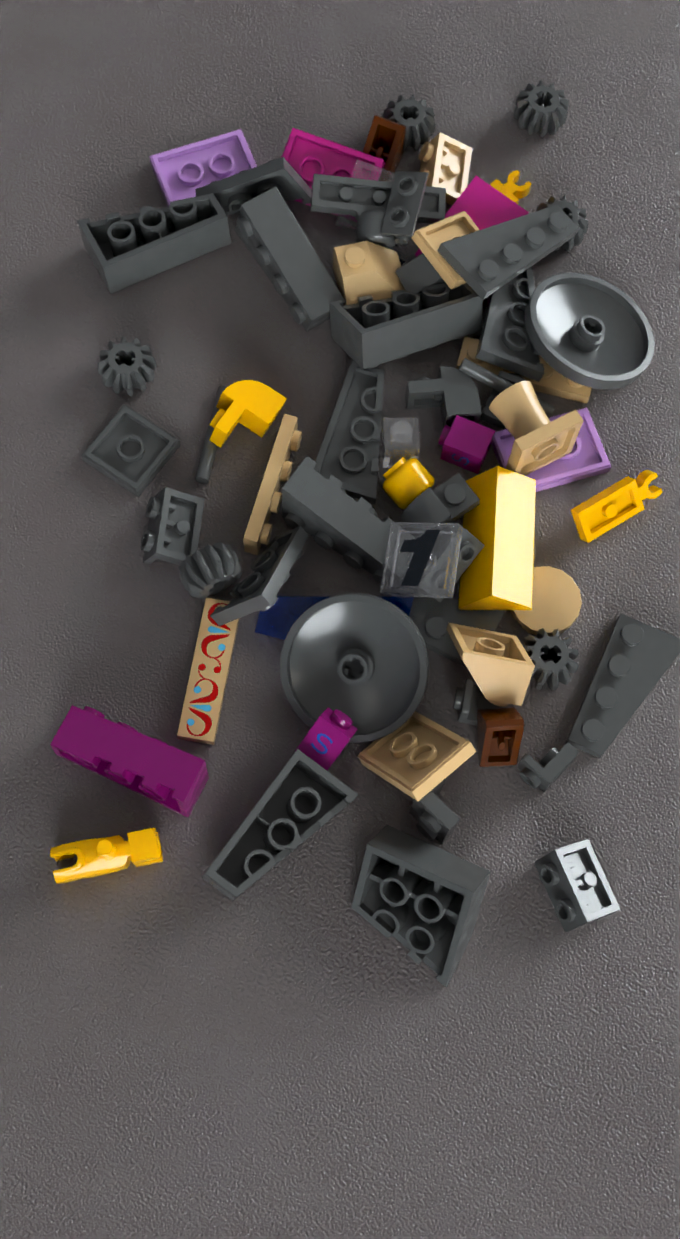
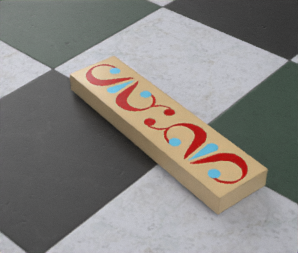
[177,598,240,745]

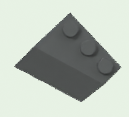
[351,825,491,987]

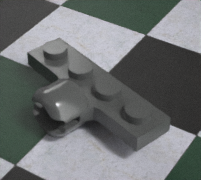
[310,174,446,249]

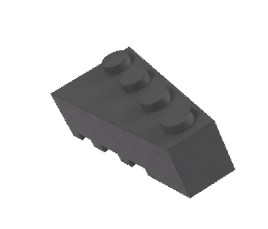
[235,187,346,331]
[77,193,231,294]
[329,283,483,370]
[202,749,359,901]

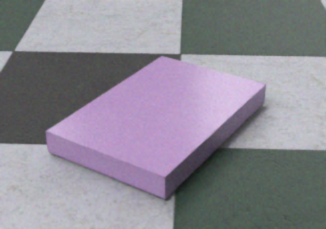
[149,129,257,207]
[491,407,611,492]

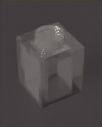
[381,417,420,468]

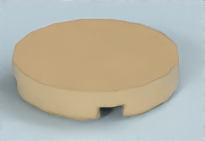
[510,566,582,636]

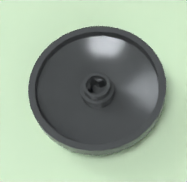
[525,272,654,389]
[280,593,429,743]

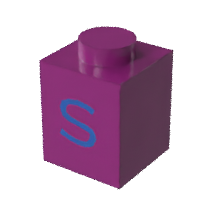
[438,415,495,474]
[295,707,358,771]

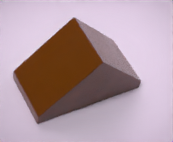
[363,115,406,182]
[477,708,525,767]

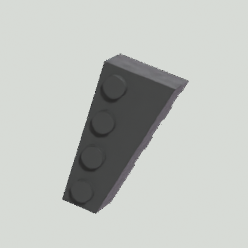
[282,456,416,591]

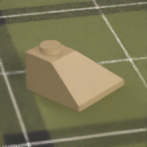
[332,241,406,306]
[446,622,535,707]

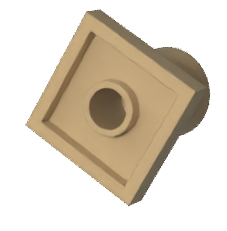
[489,381,584,476]

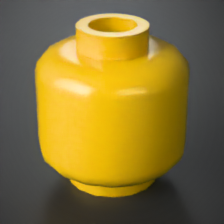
[382,457,435,509]

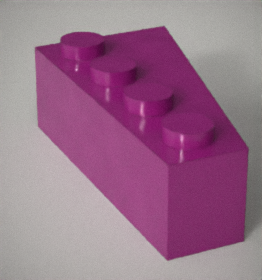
[50,705,209,818]

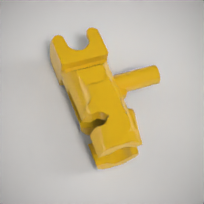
[50,828,163,884]

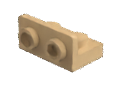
[419,132,472,205]

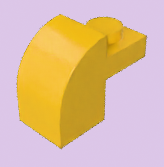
[209,380,287,448]

